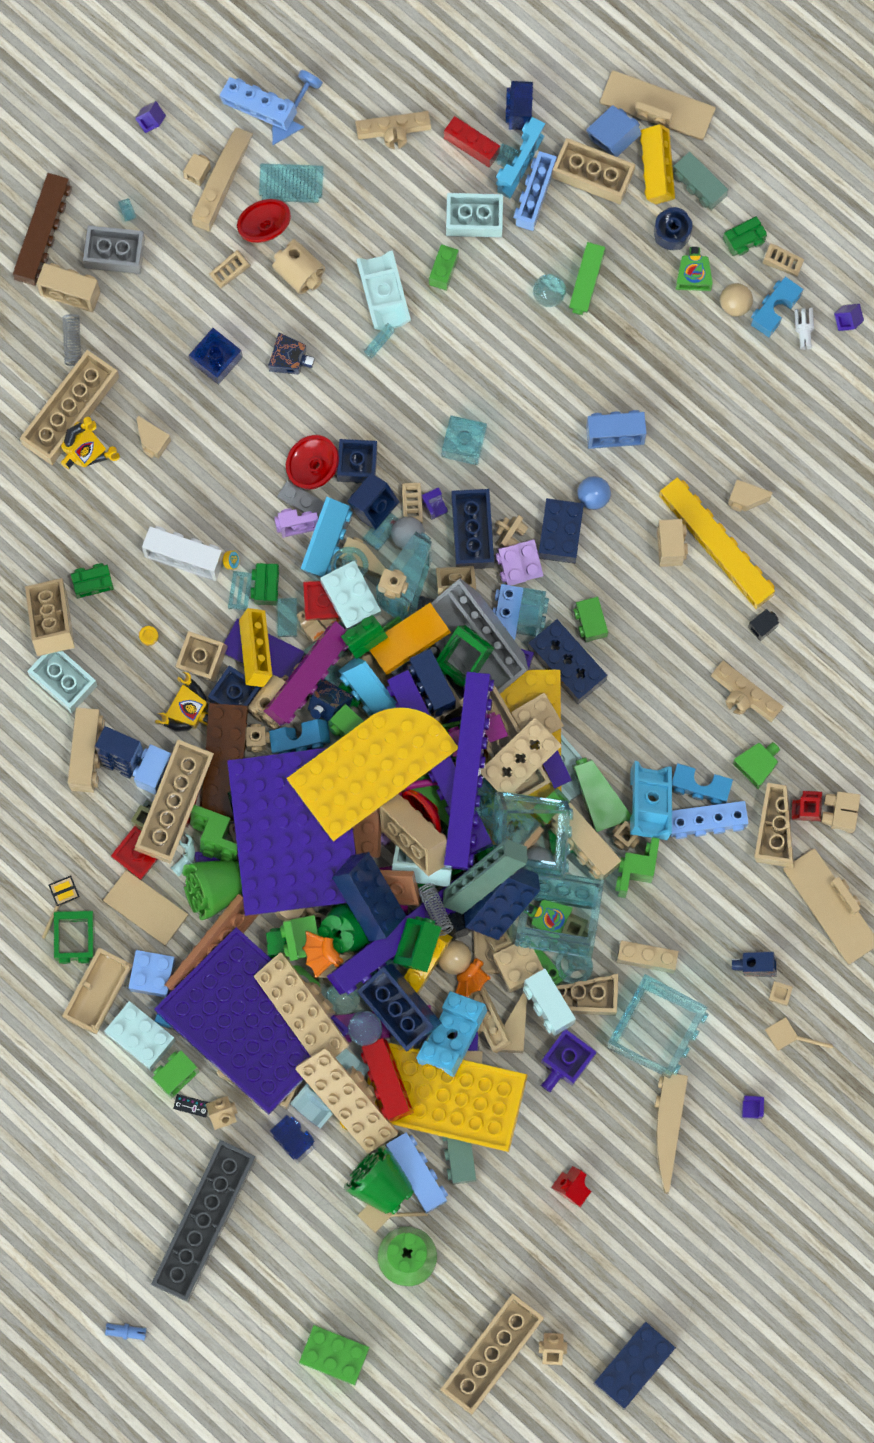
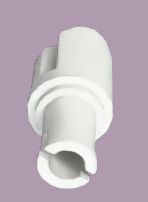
[794,308,814,350]

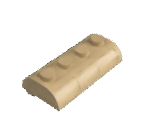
[62,948,133,1034]

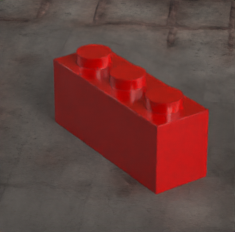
[444,116,500,168]

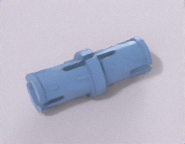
[105,1323,147,1341]

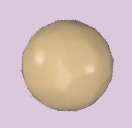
[720,283,753,317]
[438,940,471,975]

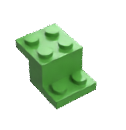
[190,805,239,861]
[615,837,660,898]
[280,914,318,961]

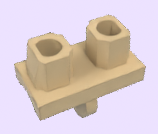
[495,515,528,548]

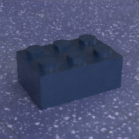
[538,498,584,564]
[408,649,456,718]

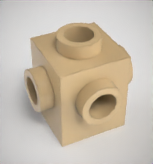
[378,569,409,599]
[246,724,270,753]
[612,821,640,851]
[206,1096,238,1130]
[539,1333,567,1365]

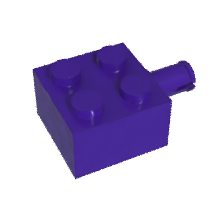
[541,1030,597,1093]

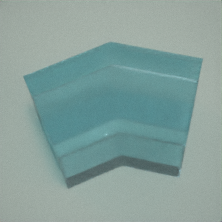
[118,198,136,222]

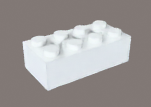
[142,526,223,581]

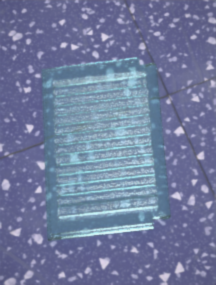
[259,163,324,203]

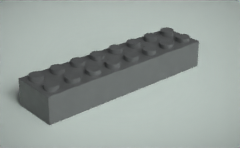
[151,1140,257,1303]

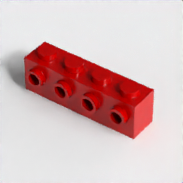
[361,1038,414,1122]

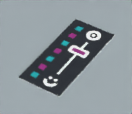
[173,1094,209,1118]

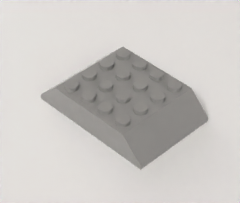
[424,579,528,699]

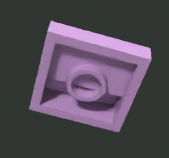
[274,508,318,538]
[495,539,543,586]

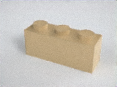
[616,940,679,974]

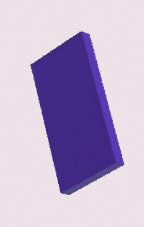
[224,618,304,678]

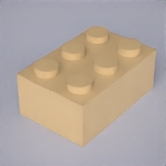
[37,263,101,313]

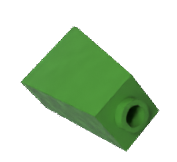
[569,242,606,315]
[572,757,631,832]

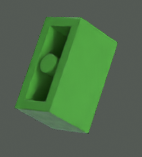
[429,244,459,291]
[573,597,608,643]

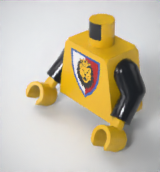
[61,417,120,469]
[155,671,208,732]

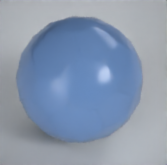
[577,476,611,510]

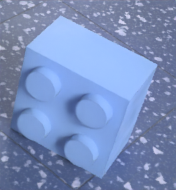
[133,744,172,795]
[129,950,176,998]

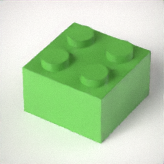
[152,1051,199,1099]

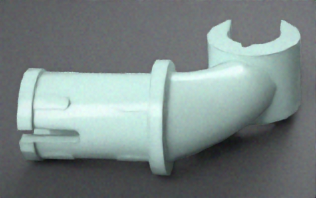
[171,834,195,876]

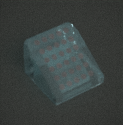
[497,143,520,166]

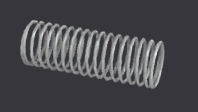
[63,314,81,366]
[418,883,453,936]

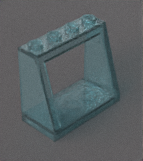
[376,531,432,621]
[491,792,573,880]
[514,868,604,958]
[608,974,709,1079]

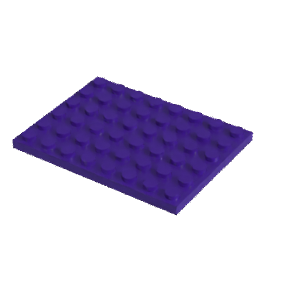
[228,748,356,916]
[155,927,350,1115]

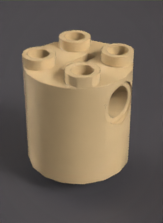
[272,239,325,294]
[248,675,289,730]

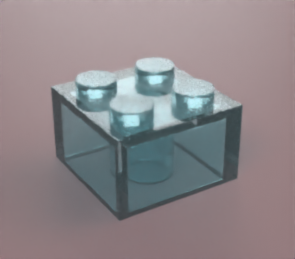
[442,415,487,465]
[516,588,549,637]

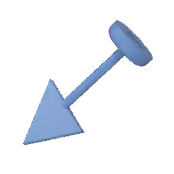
[272,70,323,145]

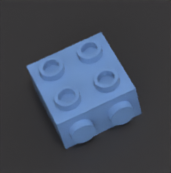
[586,105,641,157]

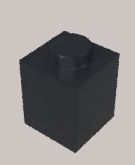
[748,609,779,641]

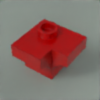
[791,791,823,821]
[551,1166,592,1207]

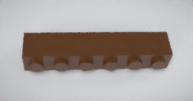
[13,173,72,286]

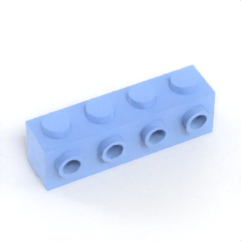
[219,77,297,131]
[514,151,557,231]
[493,584,524,640]
[670,801,749,839]
[386,1132,448,1214]

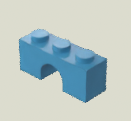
[751,277,804,338]
[269,719,331,754]
[672,763,733,805]

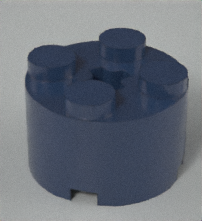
[654,207,693,250]

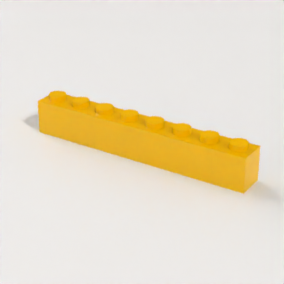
[659,477,775,609]

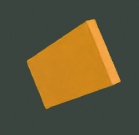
[370,603,451,675]

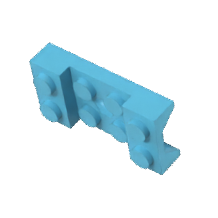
[496,117,545,199]
[630,761,672,840]
[416,991,487,1077]

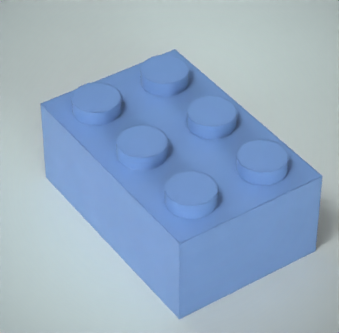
[586,410,646,449]

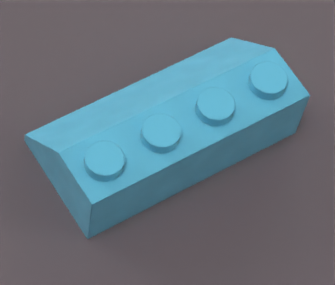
[301,497,353,577]
[338,658,397,716]

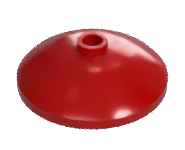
[237,199,291,243]
[286,435,339,490]
[402,789,441,833]

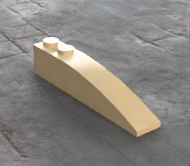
[192,127,253,232]
[655,1072,688,1194]

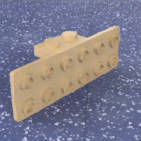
[600,70,716,140]
[783,849,874,965]
[254,952,349,1058]
[296,1047,398,1153]

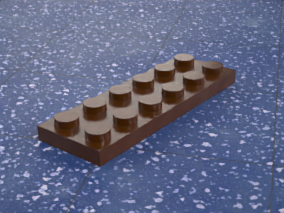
[202,703,248,821]

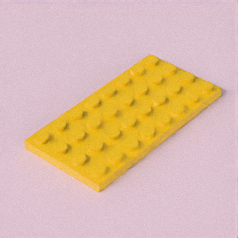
[367,1043,528,1152]

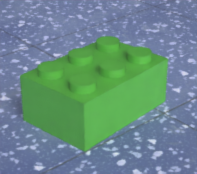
[299,1325,370,1386]

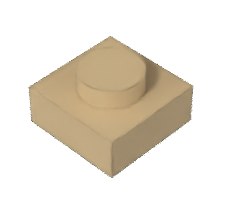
[487,932,513,953]
[768,981,793,1006]

